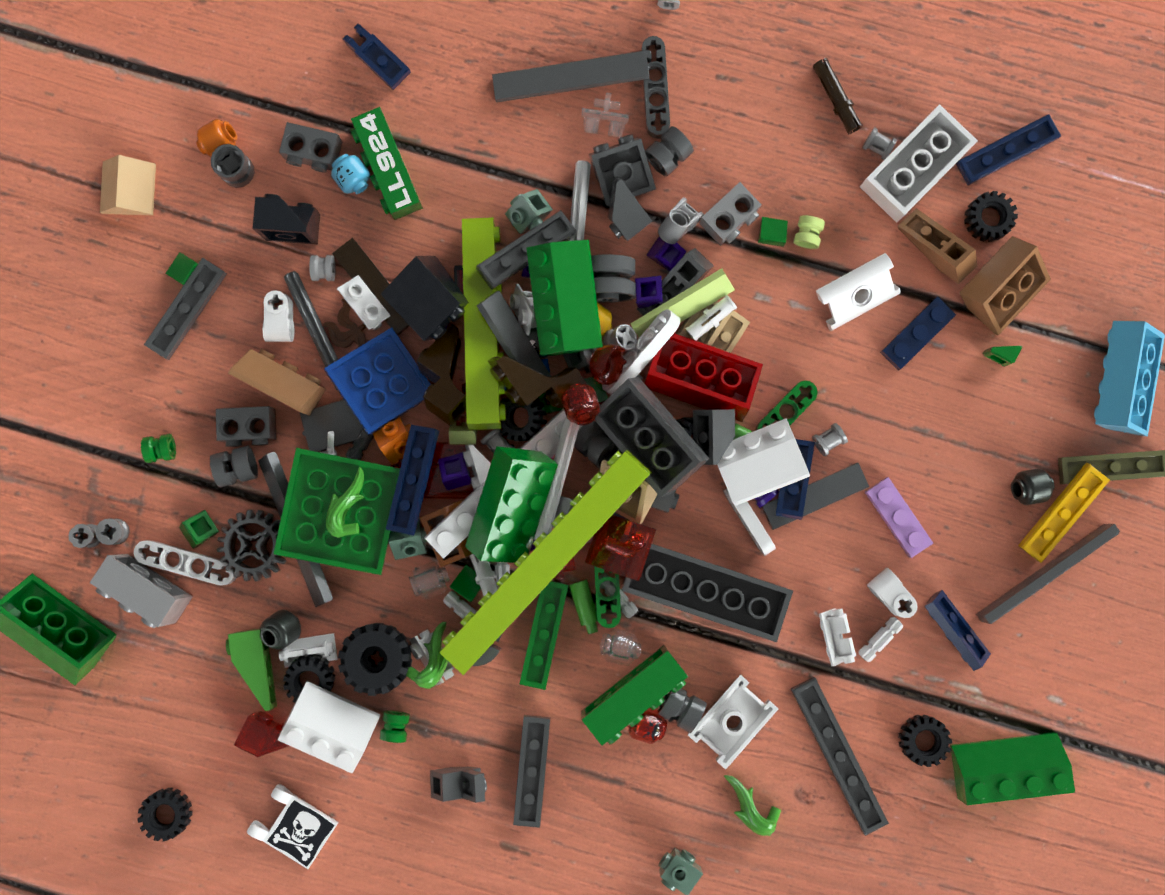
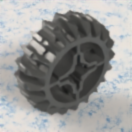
[217,510,286,581]

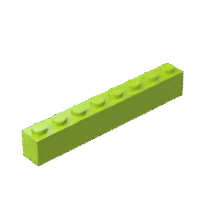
[462,217,506,430]

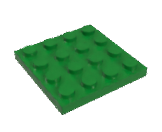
[273,448,400,575]

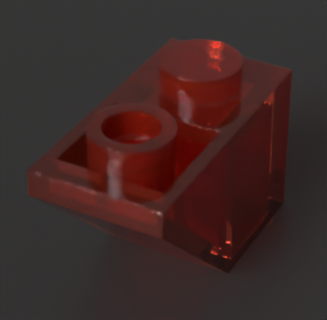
[234,711,289,757]

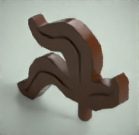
[323,299,366,348]

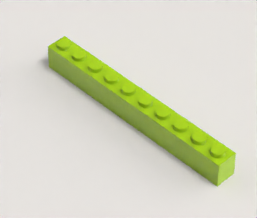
[439,450,651,675]

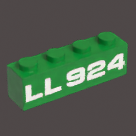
[350,107,423,220]

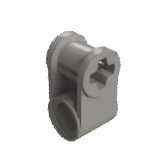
[658,197,704,244]

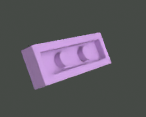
[865,477,933,558]

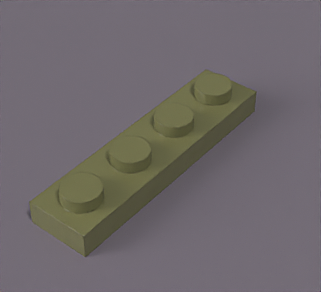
[1058,450,1165,484]

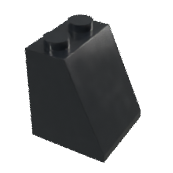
[381,256,469,341]

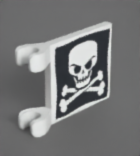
[247,784,338,869]

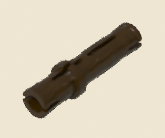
[813,58,863,135]

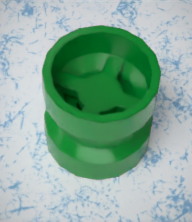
[141,434,176,463]
[379,710,410,743]

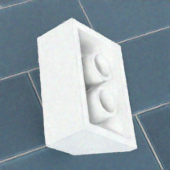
[717,418,810,506]
[278,681,380,773]

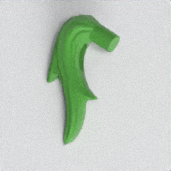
[326,467,364,538]
[406,622,449,689]
[724,775,781,836]

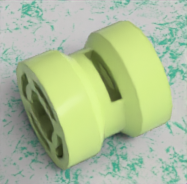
[793,215,825,249]

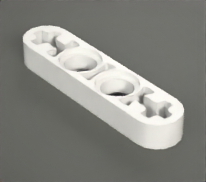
[602,309,680,395]
[134,540,236,585]

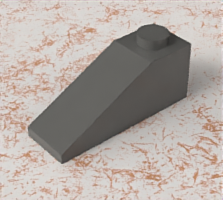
[637,248,714,315]

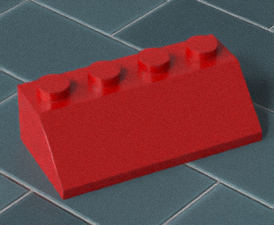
[644,333,763,422]

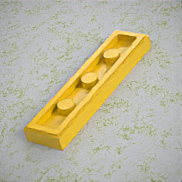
[1018,463,1110,563]

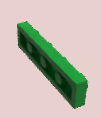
[519,581,569,690]

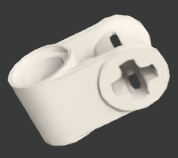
[262,290,295,342]
[867,568,917,618]

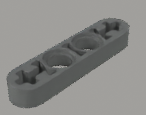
[642,36,670,139]

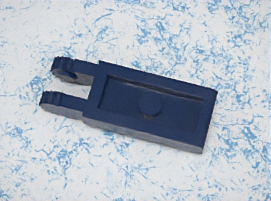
[343,23,411,90]

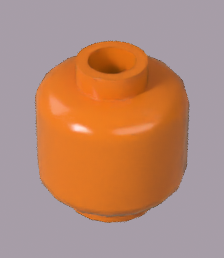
[196,119,237,157]

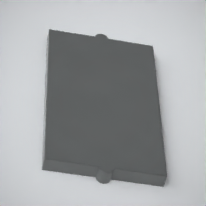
[300,400,378,452]

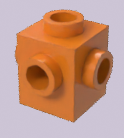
[373,417,411,465]

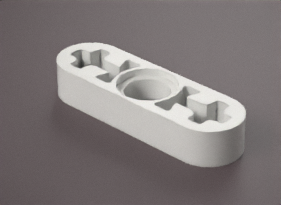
[723,489,776,556]

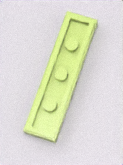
[630,268,735,337]

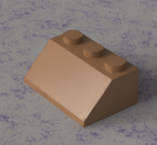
[960,236,1051,336]
[228,348,326,416]

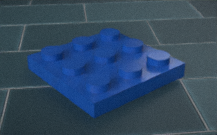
[324,327,431,436]

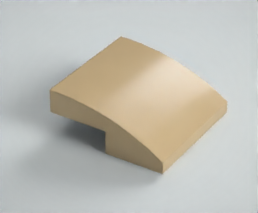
[677,301,750,353]

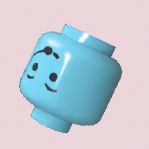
[331,154,370,194]

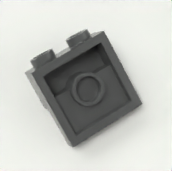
[589,134,656,206]

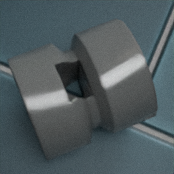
[645,126,694,177]
[211,144,255,188]
[574,421,622,469]
[210,445,258,488]
[657,688,707,733]

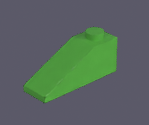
[226,629,277,711]

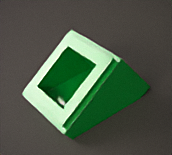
[758,217,788,247]
[165,252,198,285]
[983,346,1022,367]
[179,510,219,549]
[449,564,481,602]

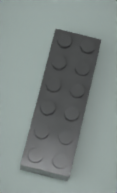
[621,539,793,642]

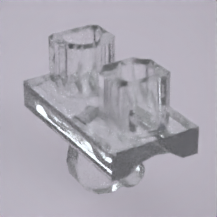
[581,92,629,138]

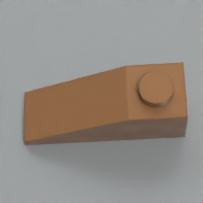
[898,208,977,284]

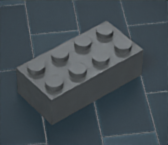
[591,378,709,498]

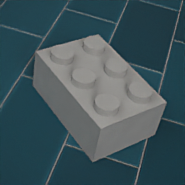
[90,554,193,628]

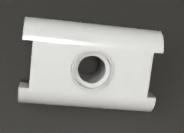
[816,253,901,331]
[688,675,778,769]

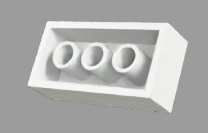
[860,104,978,223]

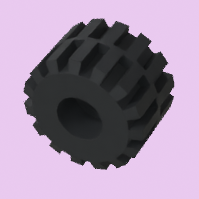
[338,623,412,696]

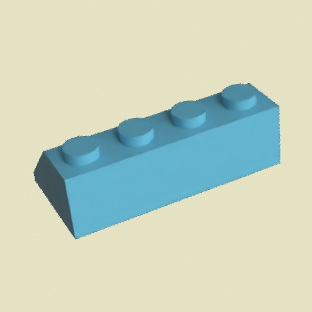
[1094,321,1165,437]

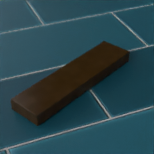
[332,238,409,336]

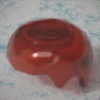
[590,344,627,385]

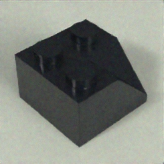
[252,194,320,245]

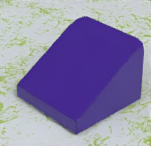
[647,236,687,271]
[635,276,663,309]
[438,452,471,490]

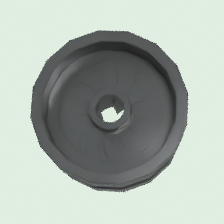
[591,254,636,303]

